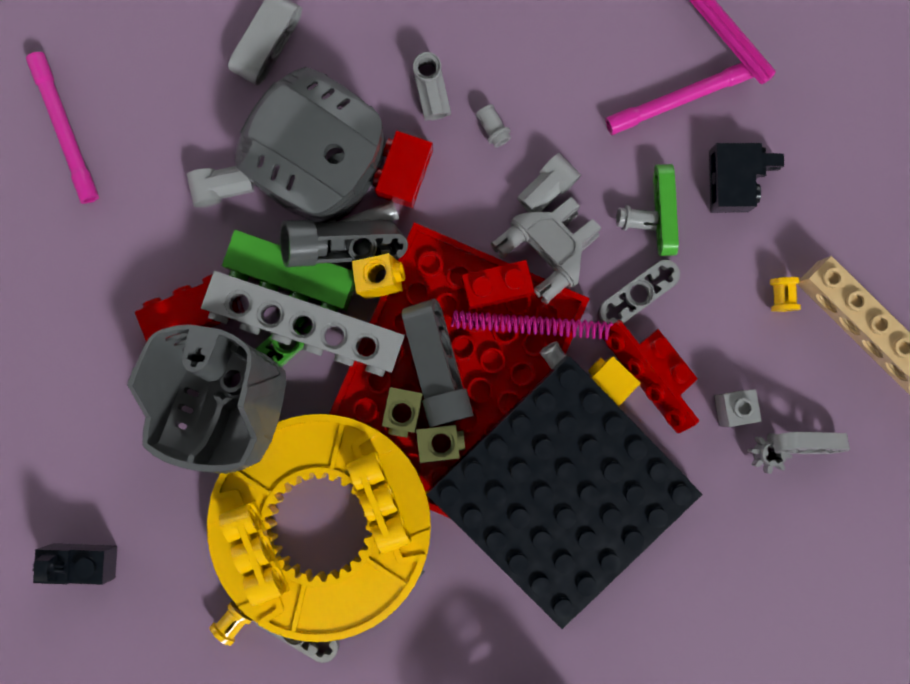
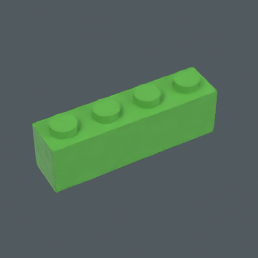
[221,230,355,312]

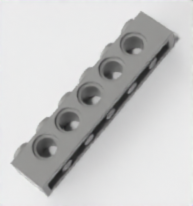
[201,271,405,377]

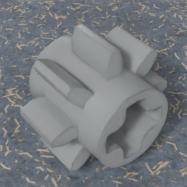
[748,433,792,474]

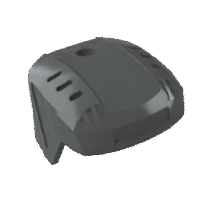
[234,67,385,222]
[127,324,286,474]

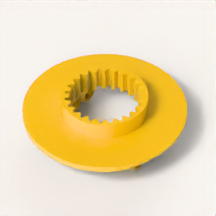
[207,414,431,642]

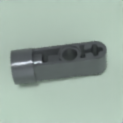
[280,220,408,267]
[402,298,474,428]

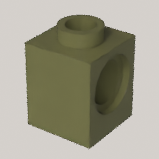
[382,387,423,437]
[416,424,465,463]

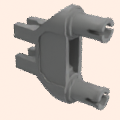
[490,197,601,304]

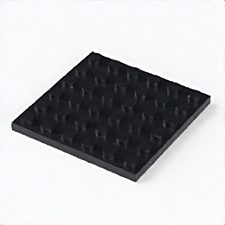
[426,354,703,629]

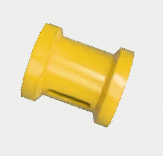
[770,277,801,312]
[209,601,252,646]

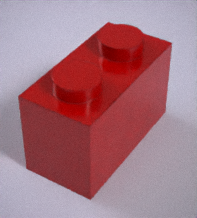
[372,130,433,209]
[462,260,534,311]

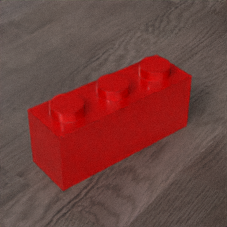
[134,274,245,342]

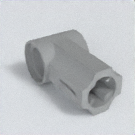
[413,52,451,121]
[517,153,581,212]
[187,166,255,207]

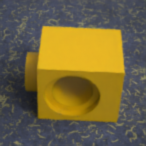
[352,253,405,299]
[588,356,641,407]

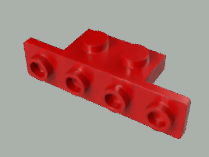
[602,320,699,434]

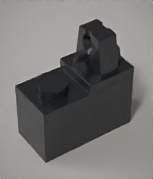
[709,143,784,213]
[32,543,117,585]

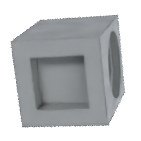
[714,389,762,427]

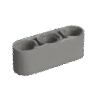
[228,0,302,86]

